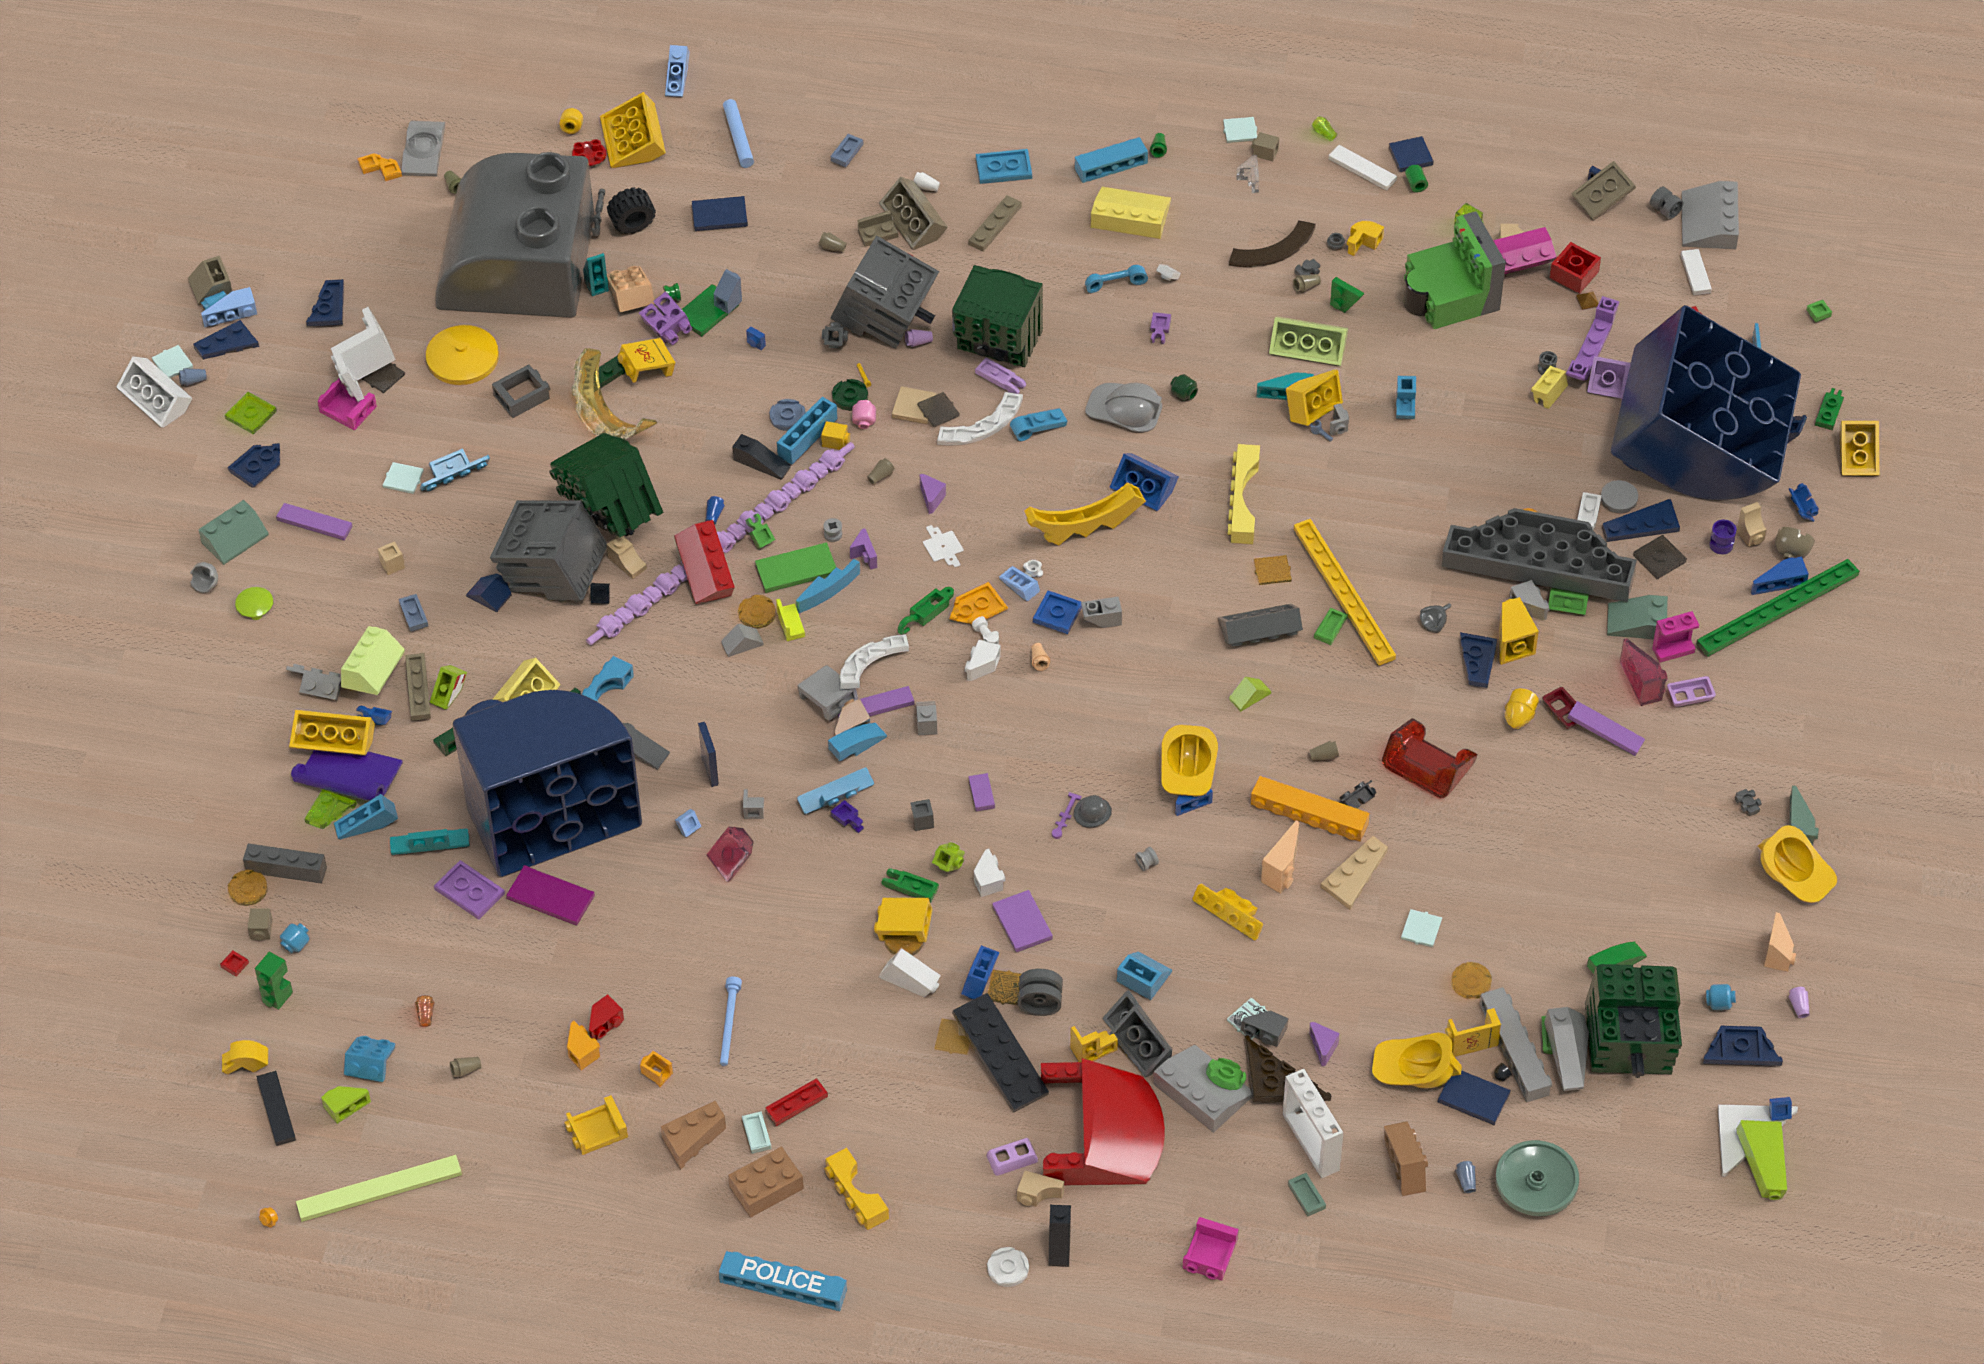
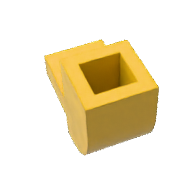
[1347,221,1384,256]
[222,1040,268,1075]

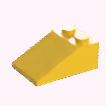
[1286,369,1343,426]
[1839,421,1880,476]

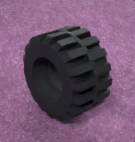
[607,187,656,234]

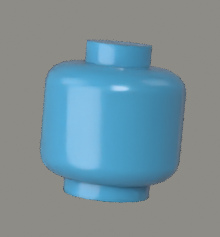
[280,923,310,953]
[1706,984,1736,1010]

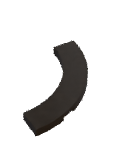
[1229,220,1316,267]

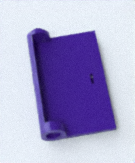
[291,750,403,801]

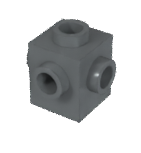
[822,322,848,348]

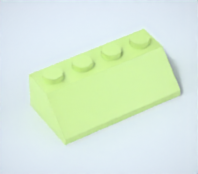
[1269,316,1348,366]
[341,626,405,695]

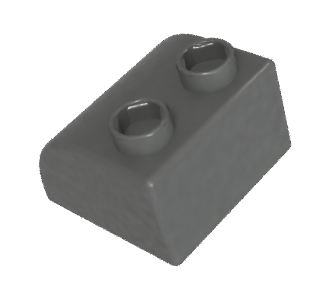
[435,152,595,318]

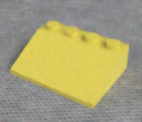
[1091,187,1171,239]

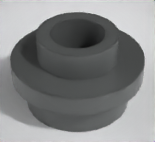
[1327,232,1345,249]

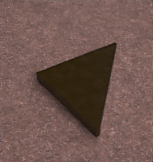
[1244,1035,1332,1102]

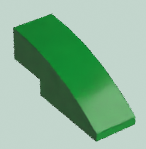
[1587,941,1647,974]

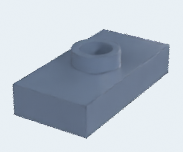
[830,134,863,167]
[398,594,428,632]

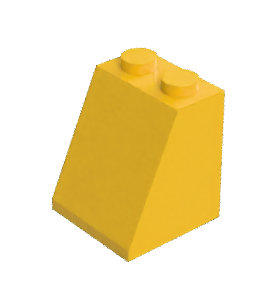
[1499,597,1539,665]

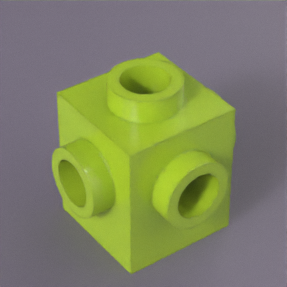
[932,842,965,872]

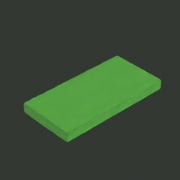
[755,542,836,593]

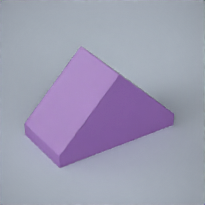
[919,474,946,514]
[1309,1022,1339,1066]

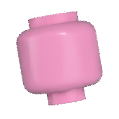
[852,400,876,429]

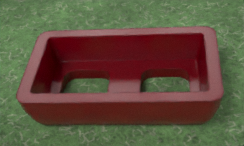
[1542,687,1577,729]

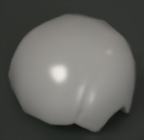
[190,562,218,593]

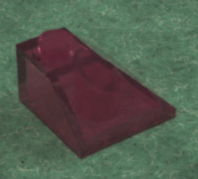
[706,826,754,882]

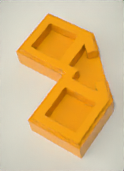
[357,153,402,181]

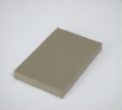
[1571,161,1636,220]

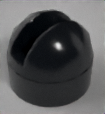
[1494,1063,1512,1081]

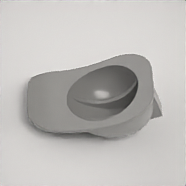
[1085,383,1162,432]

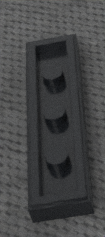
[256,1071,296,1146]

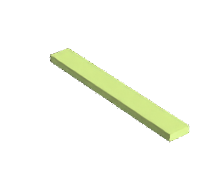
[296,1155,462,1222]

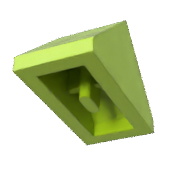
[1229,677,1271,712]

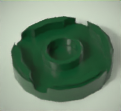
[832,379,868,411]

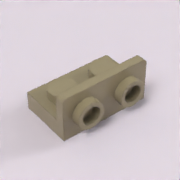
[857,211,898,247]

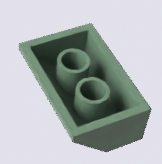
[198,500,269,565]

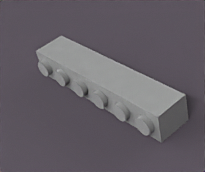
[1479,987,1552,1103]

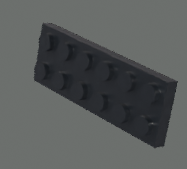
[952,992,1049,1113]

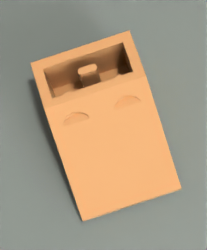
[607,266,654,312]

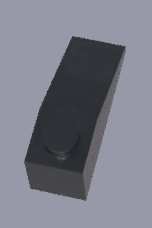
[732,434,791,480]

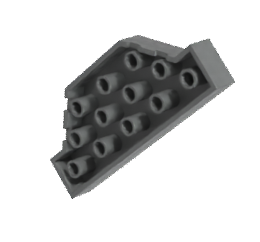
[1442,508,1637,602]

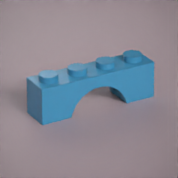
[582,656,634,702]

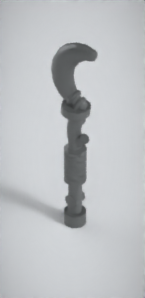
[591,189,606,237]

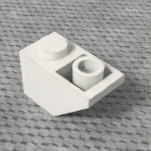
[965,640,1001,681]
[974,849,1005,897]

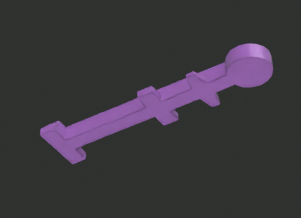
[1052,792,1082,839]

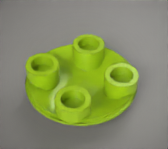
[235,587,274,620]

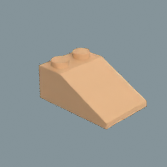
[1261,820,1299,894]

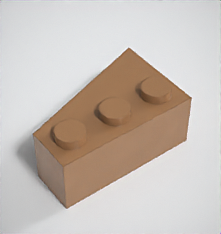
[661,1100,726,1170]
[1384,1121,1428,1196]

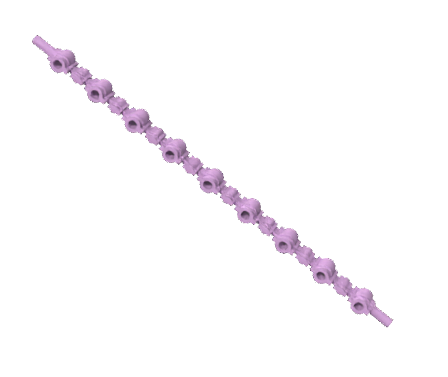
[586,442,855,645]

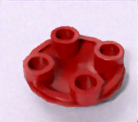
[572,139,607,166]

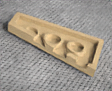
[1321,836,1388,910]

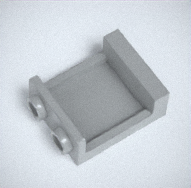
[797,665,858,720]

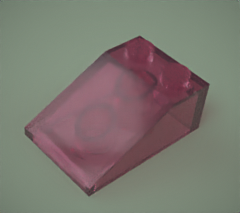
[1620,638,1668,706]

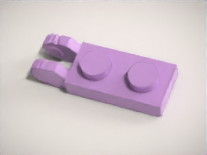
[975,358,1026,394]

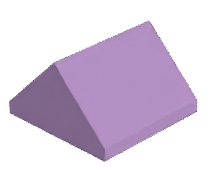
[1587,356,1630,399]

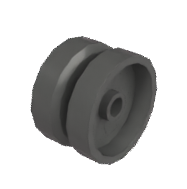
[1018,968,1063,1016]

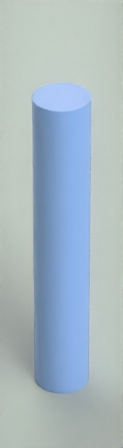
[723,99,754,168]

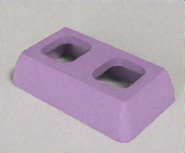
[1667,676,1716,707]
[986,1138,1038,1176]

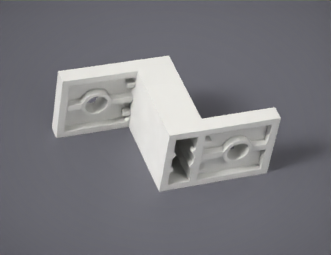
[331,307,396,402]

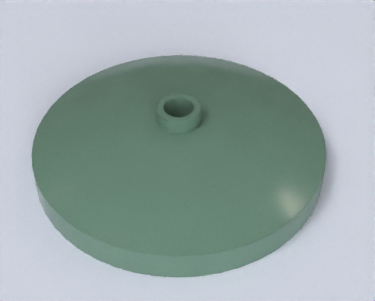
[1495,1140,1579,1216]

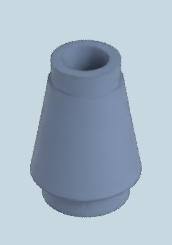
[179,368,207,386]
[1455,1161,1476,1193]

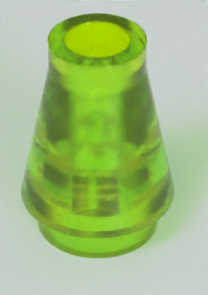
[1312,116,1337,141]

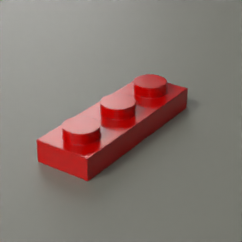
[765,1078,828,1126]

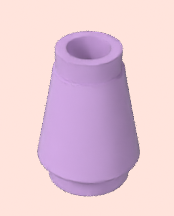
[905,329,933,347]
[1788,987,1810,1018]

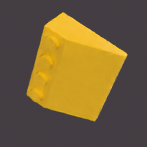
[600,92,666,168]

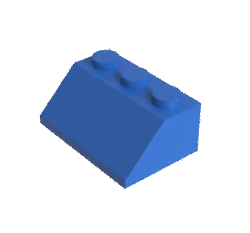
[1110,453,1179,511]

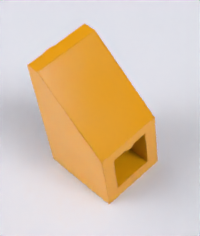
[567,1021,600,1070]

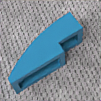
[828,723,887,761]

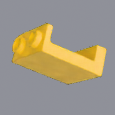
[874,898,933,942]
[564,1095,628,1155]

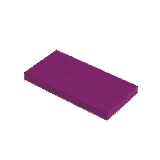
[506,865,595,926]

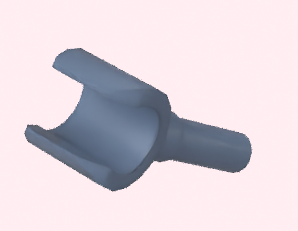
[1310,420,1333,442]

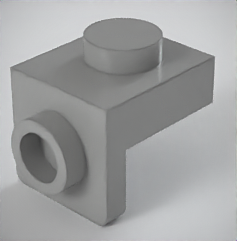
[1330,403,1349,436]

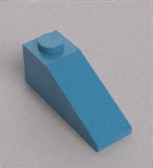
[334,794,398,840]

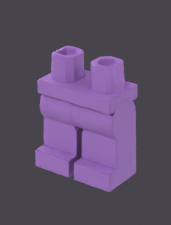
[639,292,692,345]

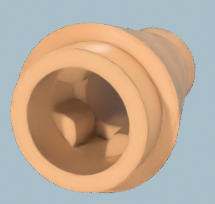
[1031,643,1050,671]

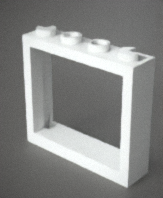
[1283,1069,1343,1179]

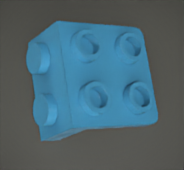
[344,1036,395,1082]

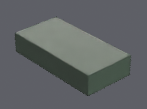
[1288,1173,1326,1217]

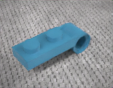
[1010,408,1068,441]

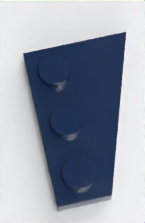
[193,320,259,360]
[1459,632,1498,688]

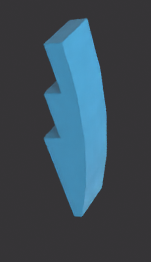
[796,559,860,614]

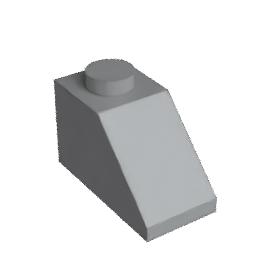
[916,701,937,735]

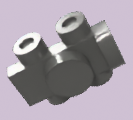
[1294,259,1321,275]
[1735,789,1762,816]

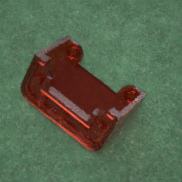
[1382,718,1478,798]

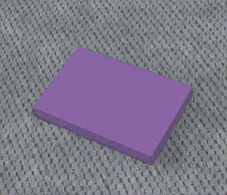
[434,860,505,920]
[992,890,1053,952]

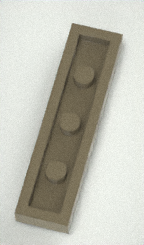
[968,195,1022,252]
[405,653,431,721]

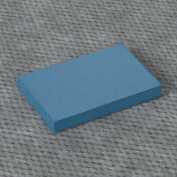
[976,149,1032,184]

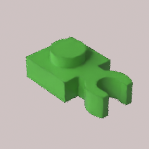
[745,513,776,549]

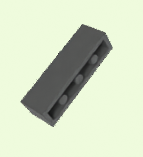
[243,843,327,884]

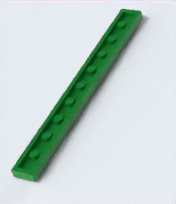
[1696,559,1860,657]

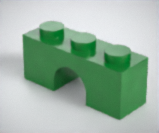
[254,951,293,1010]

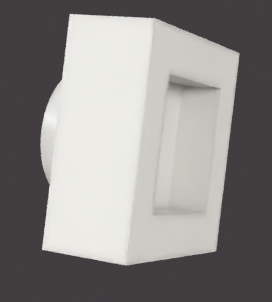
[1156,264,1181,281]

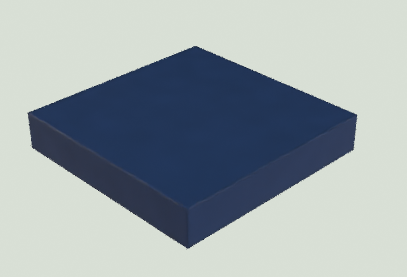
[1389,136,1434,172]

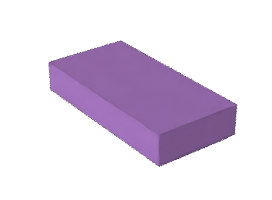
[969,773,995,811]

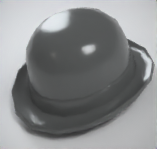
[1074,795,1112,828]

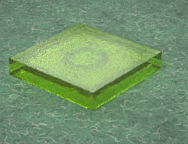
[225,392,277,435]

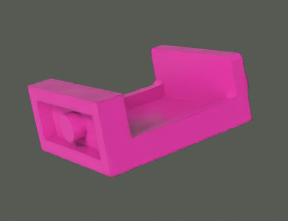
[318,378,377,431]
[1652,611,1699,663]
[1183,1217,1239,1281]

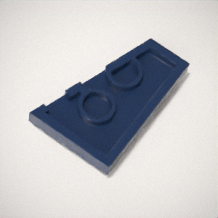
[306,279,344,327]

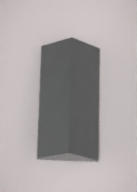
[1102,990,1172,1077]

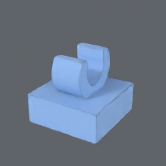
[675,809,702,837]

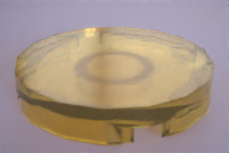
[738,595,776,629]
[228,869,268,906]
[885,935,924,956]
[1452,962,1492,999]

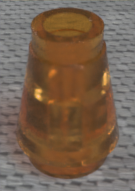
[415,995,435,1027]

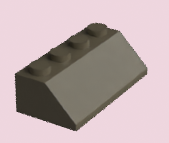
[879,176,948,250]

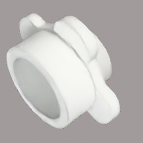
[1023,560,1043,577]

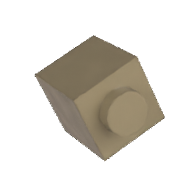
[1251,132,1279,161]
[248,908,273,941]

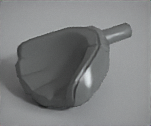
[1420,603,1451,633]

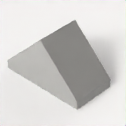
[721,624,764,657]

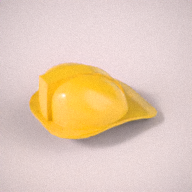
[1161,725,1218,796]
[1758,825,1837,903]
[1372,1032,1462,1088]

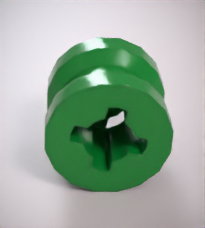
[663,283,681,301]

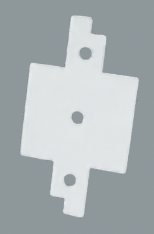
[923,525,964,567]

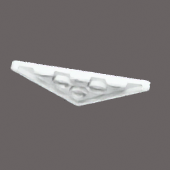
[1718,1105,1798,1177]

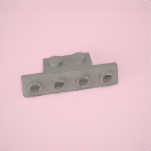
[286,664,341,701]

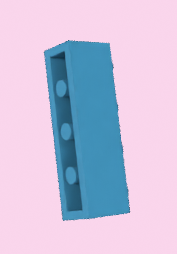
[1075,137,1148,183]
[777,397,838,465]

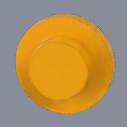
[259,1207,278,1228]

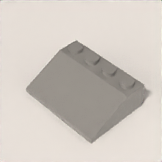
[1682,181,1739,249]
[1153,1045,1252,1133]

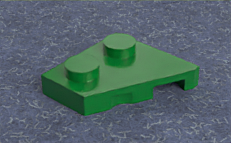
[1330,277,1364,313]

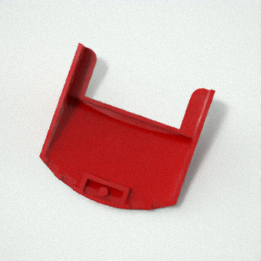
[1041,1058,1165,1186]

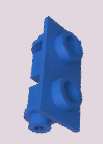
[1789,483,1819,522]

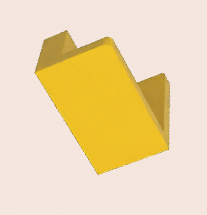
[1070,1026,1118,1062]

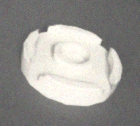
[987,1247,1029,1287]

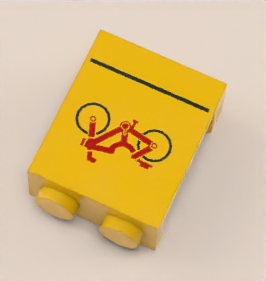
[618,338,676,383]
[1445,1008,1501,1057]

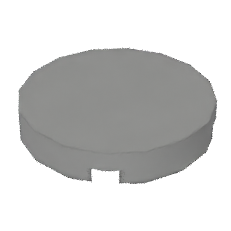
[1601,480,1639,513]

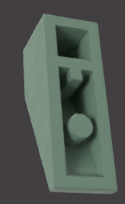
[1789,785,1819,846]

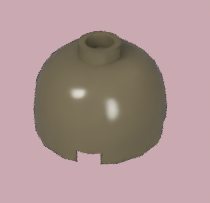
[1775,527,1815,559]

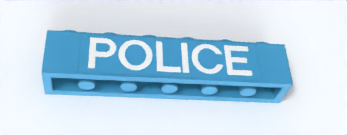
[719,1251,847,1311]

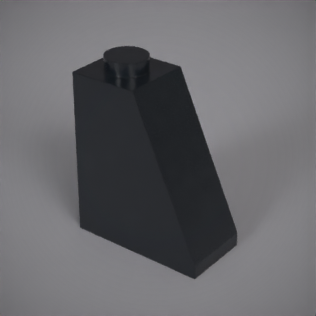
[1048,1204,1071,1267]

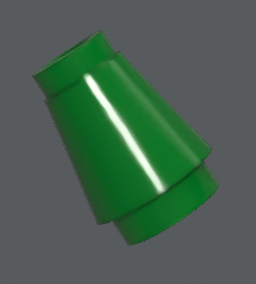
[1150,133,1167,158]

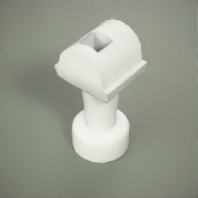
[972,617,999,645]

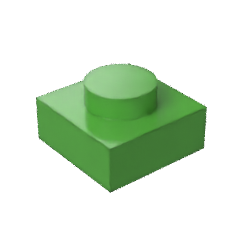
[1806,300,1832,322]

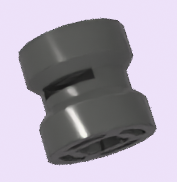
[1538,351,1557,375]

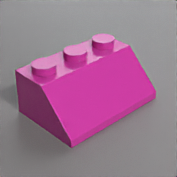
[1493,227,1557,275]

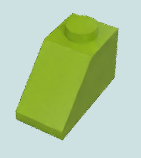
[321,1086,371,1124]

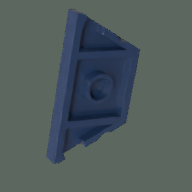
[1703,1025,1783,1066]

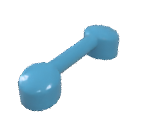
[1085,265,1148,293]

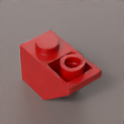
[589,994,624,1040]

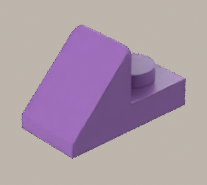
[850,528,877,570]

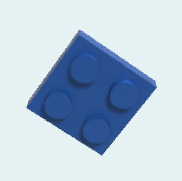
[1033,590,1082,634]

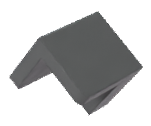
[910,799,934,831]

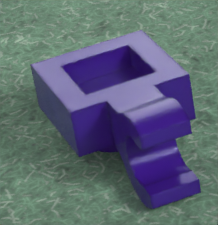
[830,800,864,833]

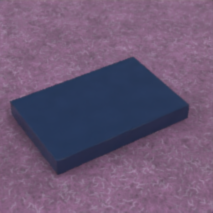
[692,196,748,231]
[698,722,719,787]
[1438,1070,1511,1125]

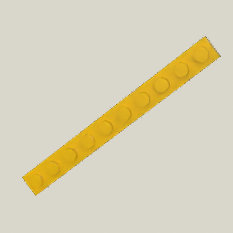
[1293,518,1396,666]

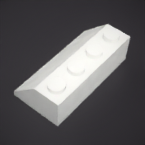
[116,357,192,428]

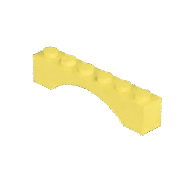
[1228,444,1260,544]

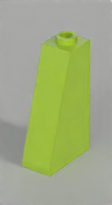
[1736,1120,1787,1200]

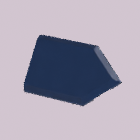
[227,443,280,488]

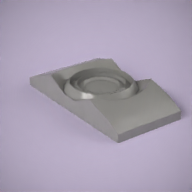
[401,121,446,177]

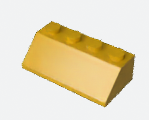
[289,710,375,756]

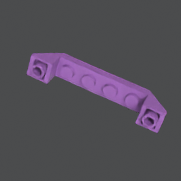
[1566,296,1620,381]

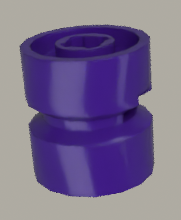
[1709,519,1737,555]

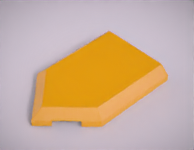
[949,582,1008,624]

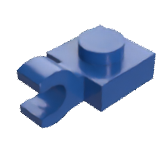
[356,705,392,725]

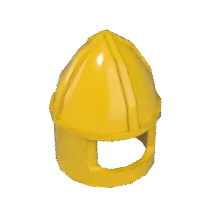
[1505,688,1539,729]

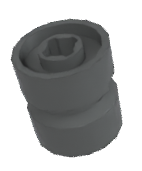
[1650,186,1684,219]

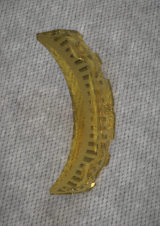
[572,348,657,439]

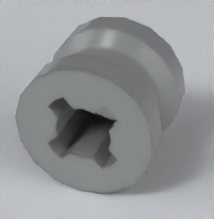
[823,518,842,542]
[1135,847,1159,871]

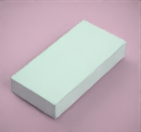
[742,1111,772,1154]

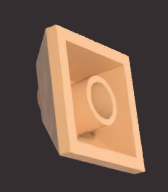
[1764,912,1796,972]

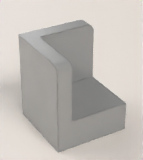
[743,789,764,819]

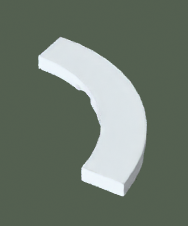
[937,392,1023,446]
[840,635,909,689]

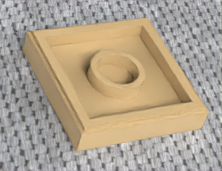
[892,386,936,424]

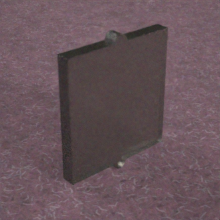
[362,363,406,394]
[917,392,960,427]

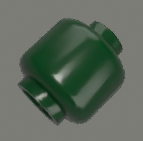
[1170,374,1198,401]

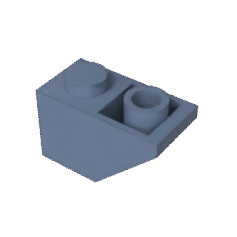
[714,269,742,314]

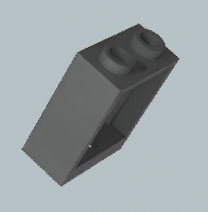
[492,364,550,418]

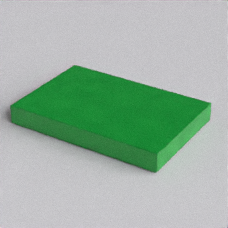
[681,284,739,337]

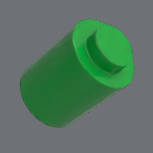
[1405,165,1428,193]

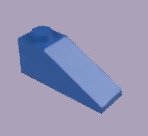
[1751,557,1809,595]
[961,945,1000,999]

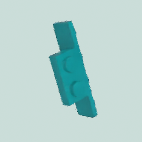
[390,828,470,855]

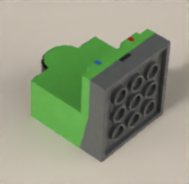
[1403,211,1506,329]

